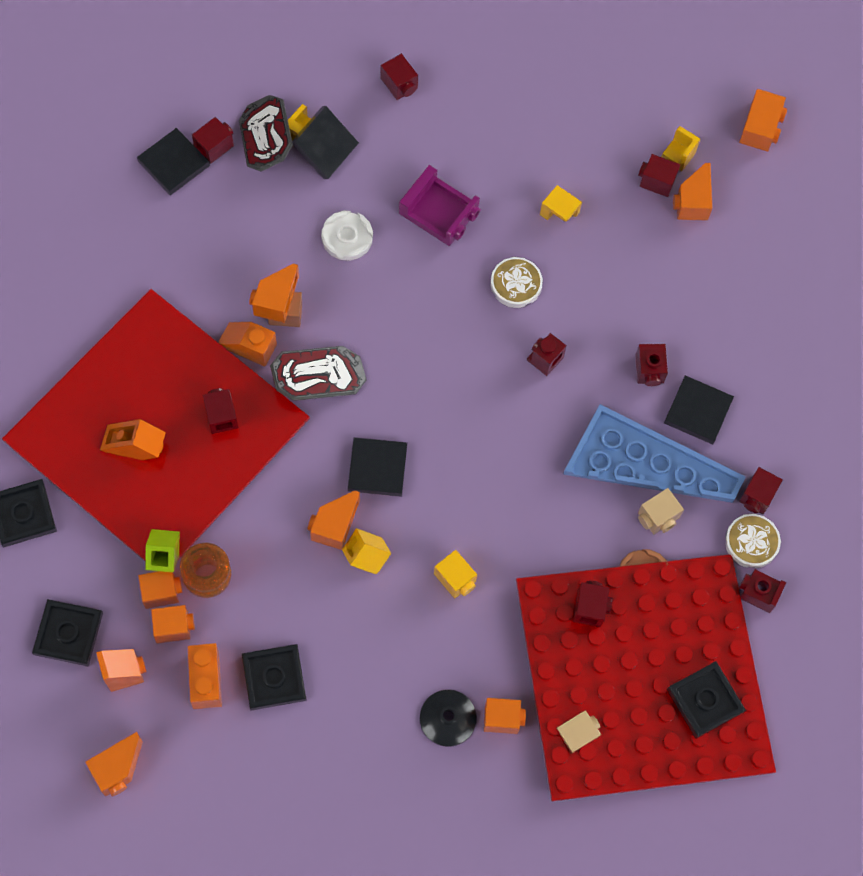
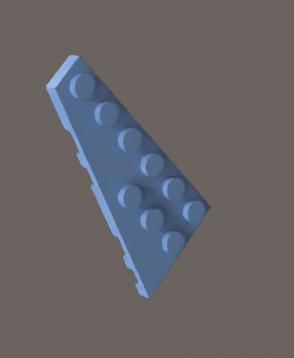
[563,404,746,503]

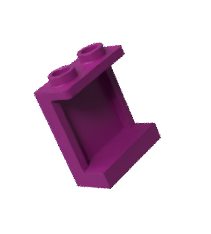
[399,165,481,246]

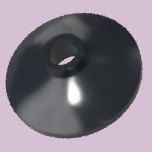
[420,690,477,747]

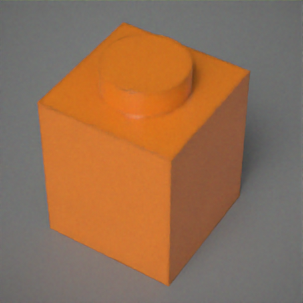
[138,571,183,609]
[151,605,195,643]
[484,698,526,734]

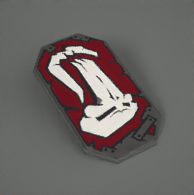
[239,95,293,172]
[270,346,367,401]

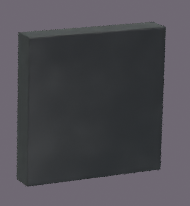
[292,106,359,179]
[137,128,210,196]
[664,375,734,445]
[348,437,407,497]
[0,479,57,548]
[32,599,103,667]
[242,644,307,711]
[667,661,746,739]

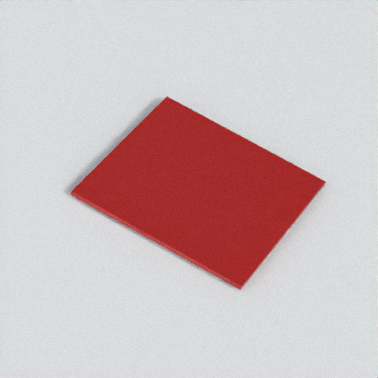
[2,289,310,562]
[516,554,776,802]

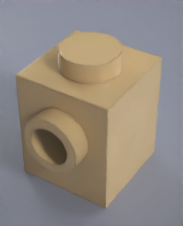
[638,488,684,535]

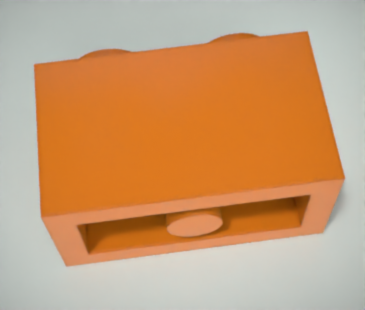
[739,89,788,152]
[188,643,222,709]

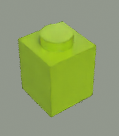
[145,529,180,572]

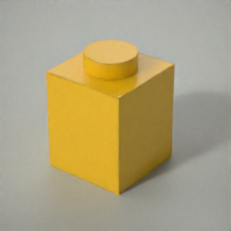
[434,550,477,599]

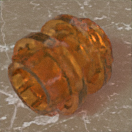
[180,543,232,598]

